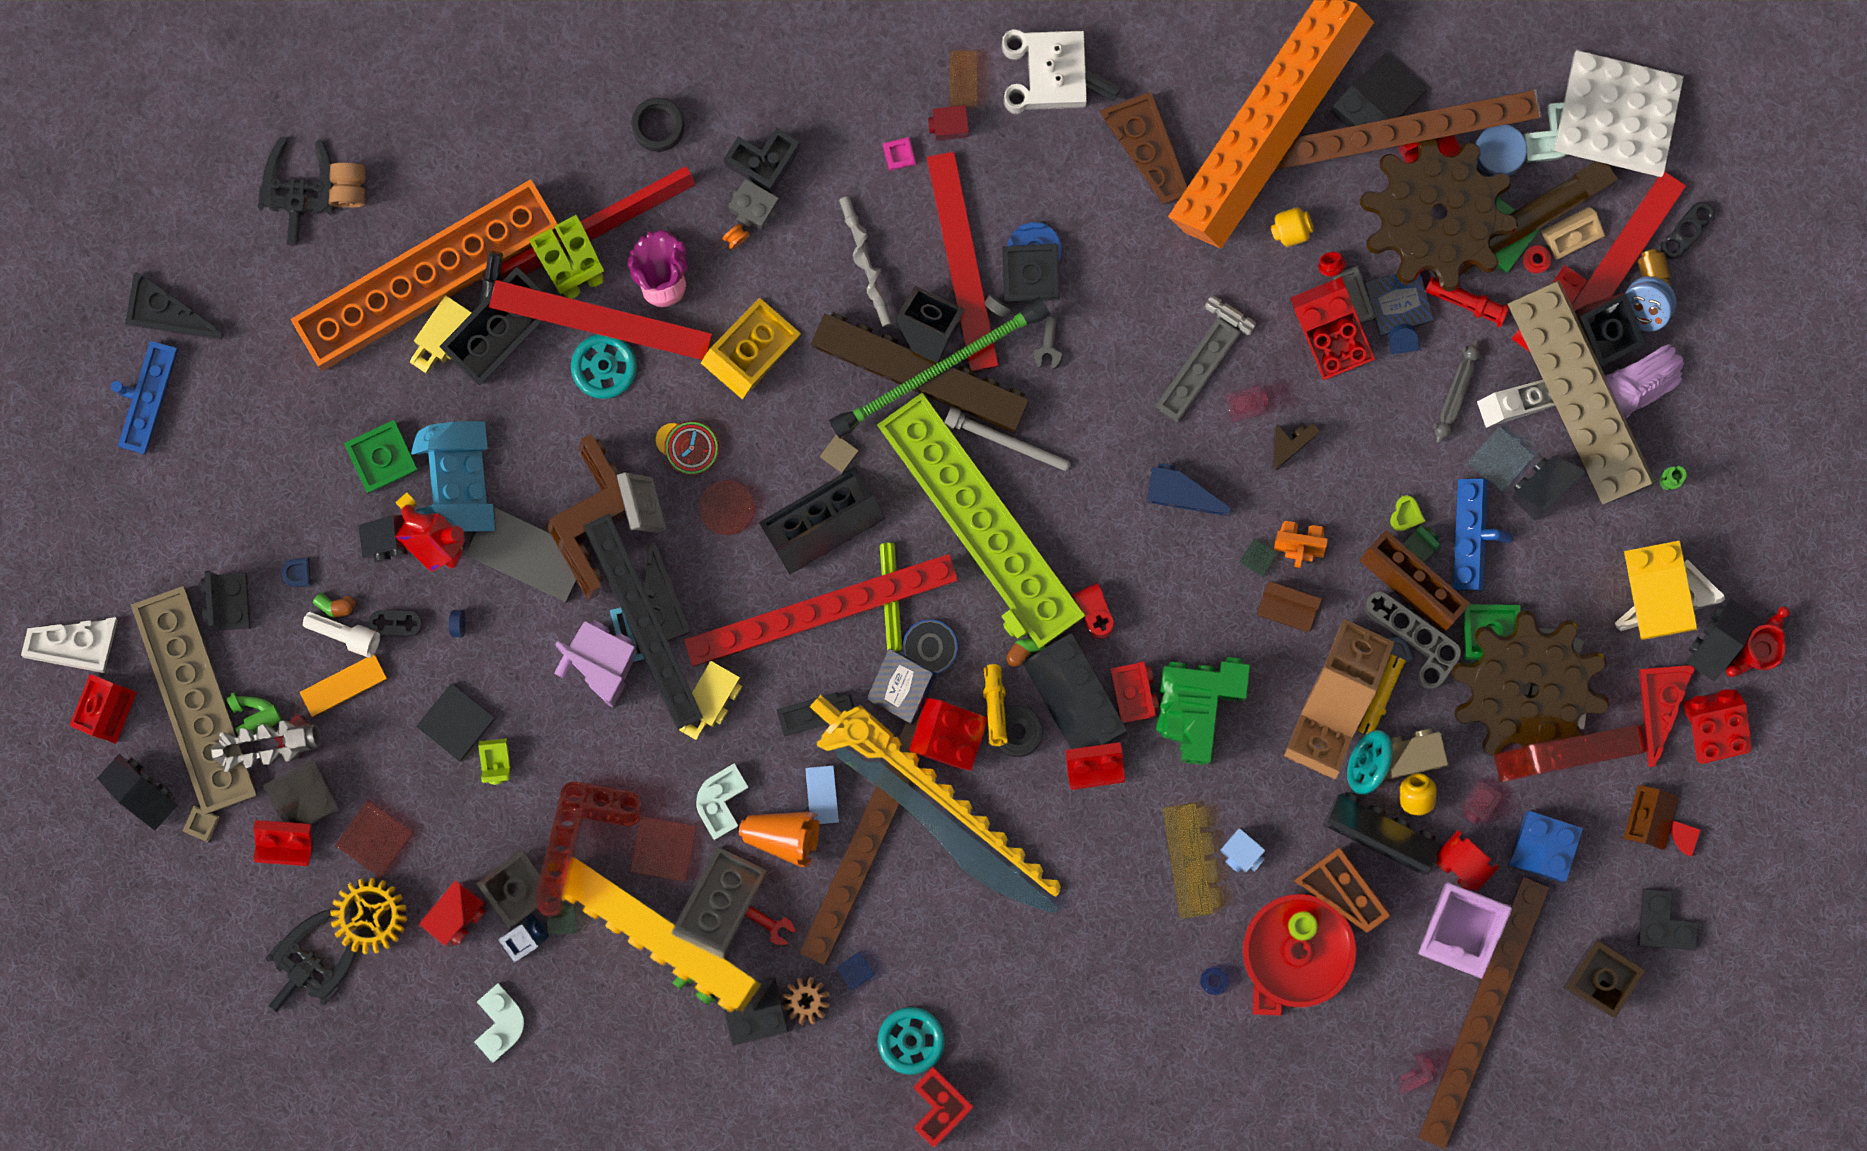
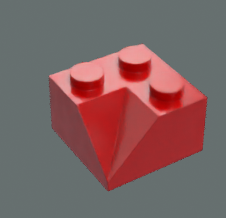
[419,880,487,947]

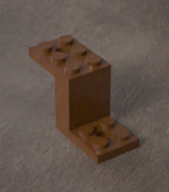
[547,434,628,601]

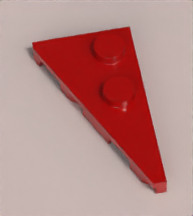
[1639,665,1694,767]

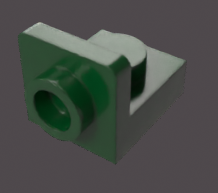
[1403,526,1441,563]

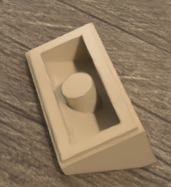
[1541,207,1605,260]

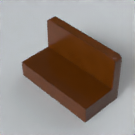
[1257,581,1321,632]
[1623,785,1679,850]

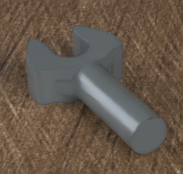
[1034,317,1062,370]

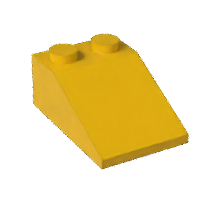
[701,297,801,399]
[1624,541,1697,640]

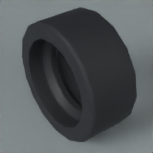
[631,97,684,152]

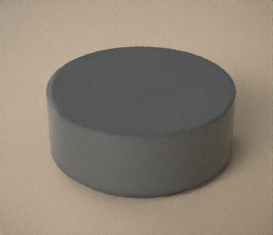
[984,294,1013,318]

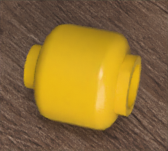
[1271,207,1314,247]
[1400,773,1436,815]

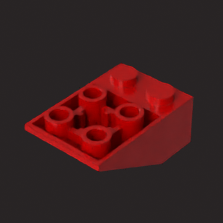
[1290,276,1375,380]

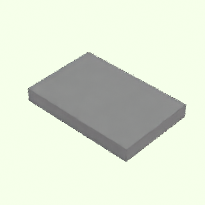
[617,473,666,533]

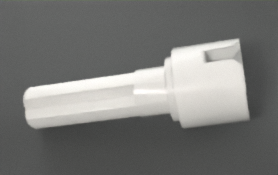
[303,612,380,658]

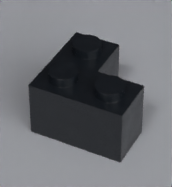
[723,127,801,194]
[358,515,415,562]
[1687,598,1758,682]
[97,753,178,830]

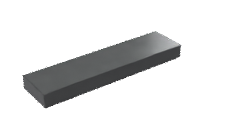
[1155,317,1241,423]

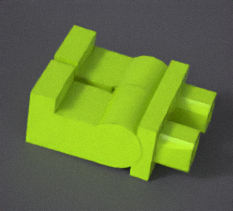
[529,215,604,299]

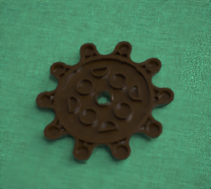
[1360,138,1518,291]
[1452,610,1609,766]

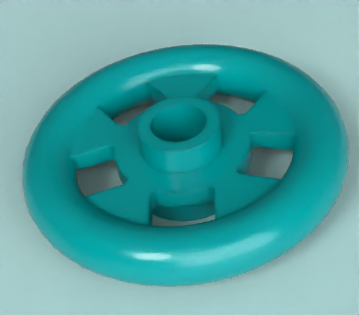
[571,334,637,399]
[1347,730,1393,794]
[878,1007,945,1075]

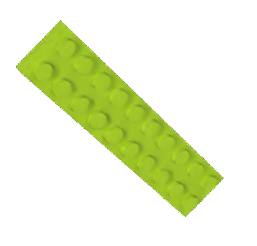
[877,393,1085,649]

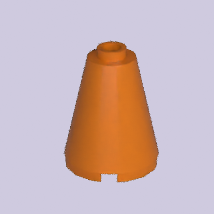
[739,812,820,868]

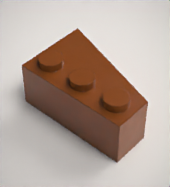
[1294,845,1391,932]

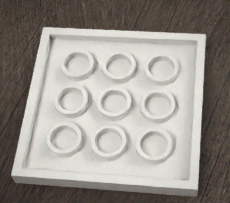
[1554,50,1683,177]

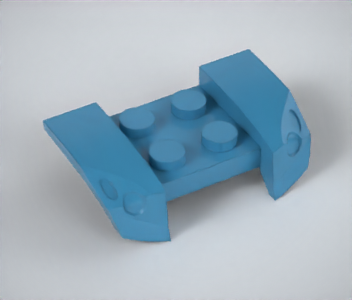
[411,421,495,531]

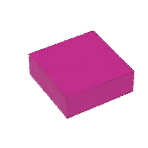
[883,137,916,171]

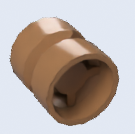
[329,163,366,208]

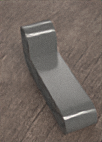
[1364,592,1461,690]

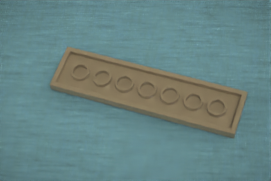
[1508,280,1654,505]
[131,586,258,815]

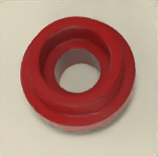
[1523,246,1551,273]
[1318,252,1346,277]

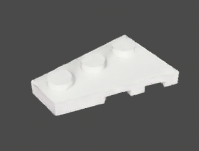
[21,617,117,673]

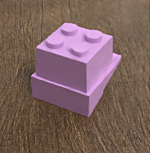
[554,620,638,708]
[1418,883,1511,979]

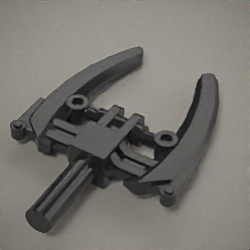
[257,137,333,246]
[266,910,360,1013]

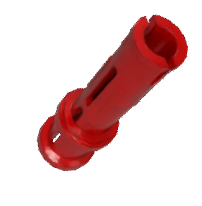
[1425,276,1509,328]

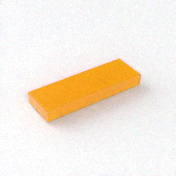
[299,654,388,718]

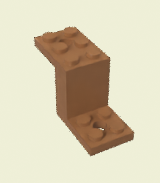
[1284,619,1394,779]

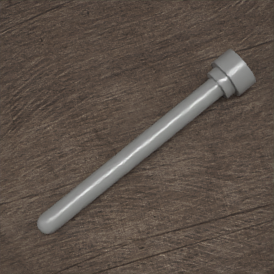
[945,406,1071,471]

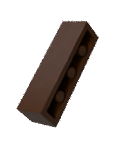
[1359,530,1470,634]

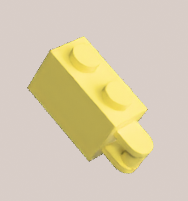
[410,295,471,374]
[679,661,742,740]

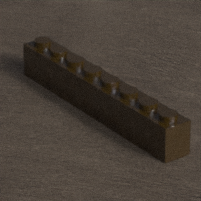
[811,312,1029,434]

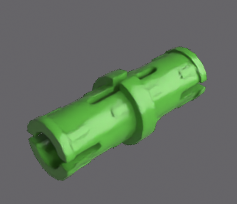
[1659,466,1686,490]

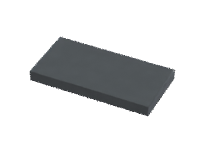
[465,507,590,603]
[671,846,768,958]

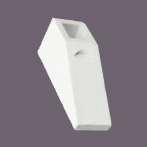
[1477,380,1556,428]

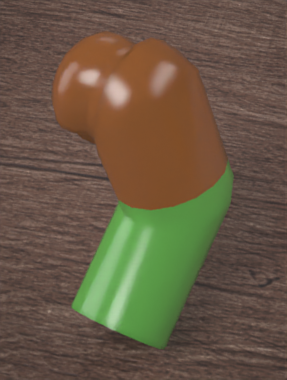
[313,592,356,618]
[1006,638,1045,667]

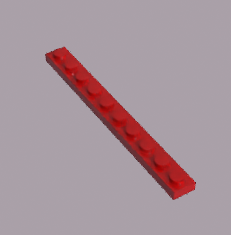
[684,554,958,667]

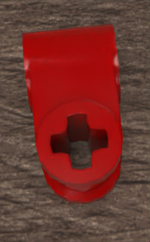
[1072,583,1114,639]

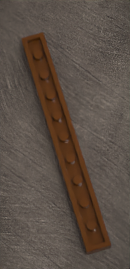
[1275,90,1541,170]
[799,705,924,965]
[1418,877,1549,1149]

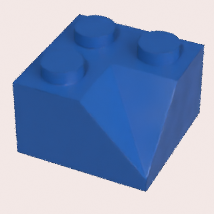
[1508,811,1583,883]

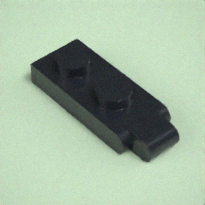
[777,692,854,737]

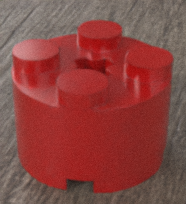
[1435,830,1500,892]

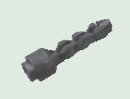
[211,721,321,772]

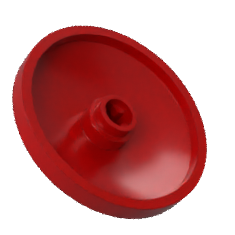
[1242,894,1356,1007]

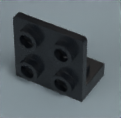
[201,571,250,631]

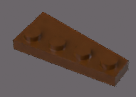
[1099,92,1187,205]

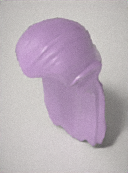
[1605,344,1684,418]

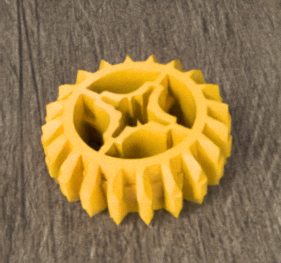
[330,878,407,954]

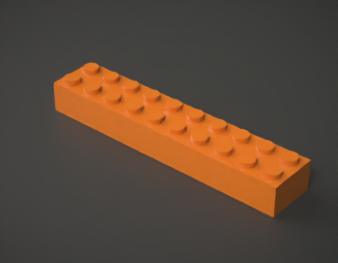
[1168,0,1374,249]
[290,179,558,371]

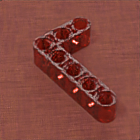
[1494,725,1646,783]
[537,781,641,916]

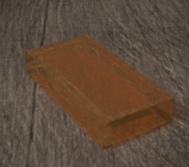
[950,51,977,107]

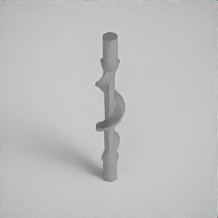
[839,196,893,328]

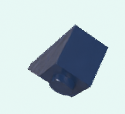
[1146,464,1231,516]

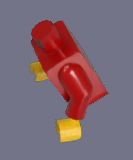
[396,492,465,572]

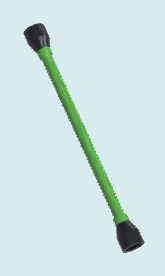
[829,296,1051,439]

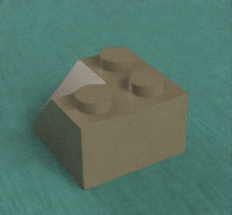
[1380,729,1448,780]

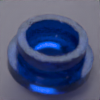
[1200,967,1229,995]

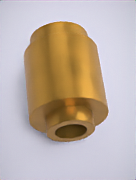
[1637,249,1672,286]

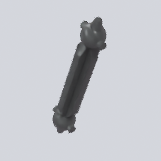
[1433,340,1482,444]

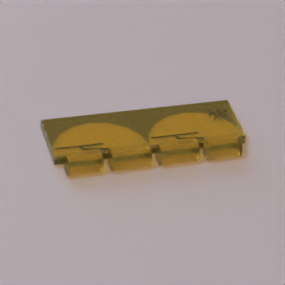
[1162,803,1223,919]

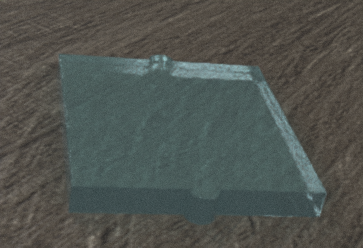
[1467,426,1534,492]

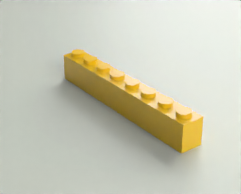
[556,858,761,1013]

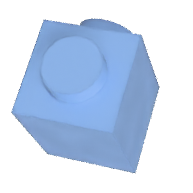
[1220,828,1265,873]

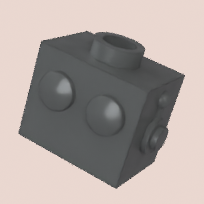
[728,179,779,231]

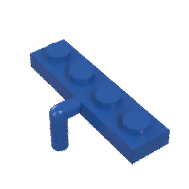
[111,341,178,455]
[1453,479,1513,591]

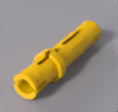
[1357,654,1406,735]
[983,664,1007,746]

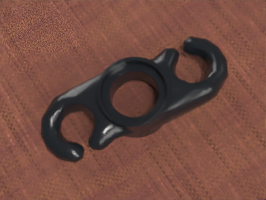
[1661,201,1715,259]

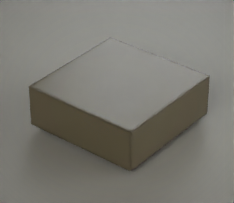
[820,435,859,474]
[183,806,221,843]

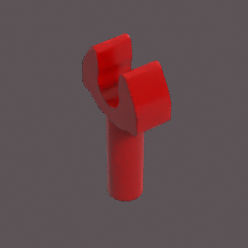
[745,906,796,945]

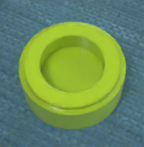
[1288,912,1317,940]

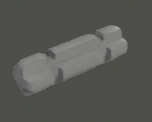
[1205,295,1256,335]

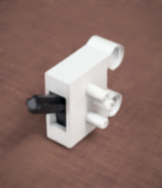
[1002,30,1121,114]

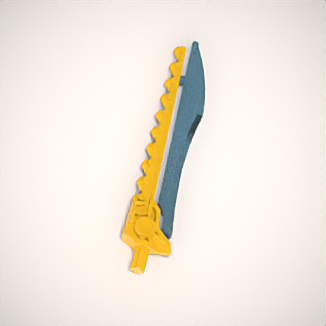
[810,695,1061,913]

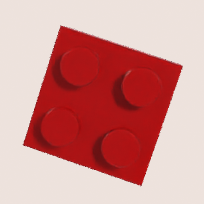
[909,698,988,771]

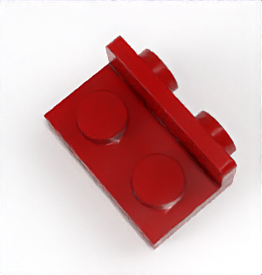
[1065,742,1125,790]
[253,820,313,866]

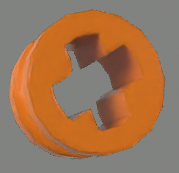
[722,223,750,250]

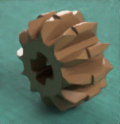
[783,977,830,1025]

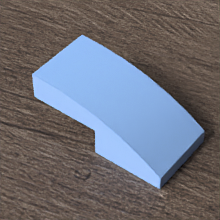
[805,766,839,824]

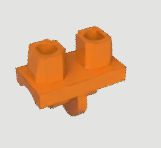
[1274,521,1328,568]

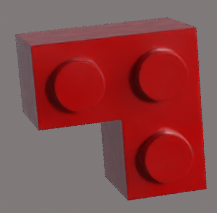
[913,1067,973,1148]

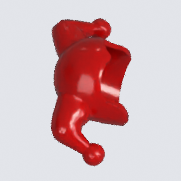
[1726,606,1790,677]

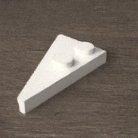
[1615,559,1725,631]

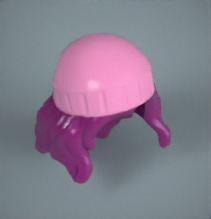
[628,230,688,307]

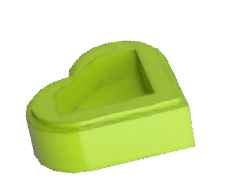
[1390,495,1425,531]

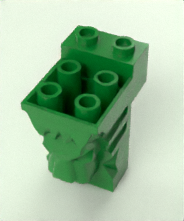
[1156,658,1250,765]

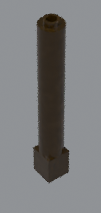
[1433,161,1618,280]

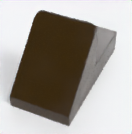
[1272,423,1320,470]

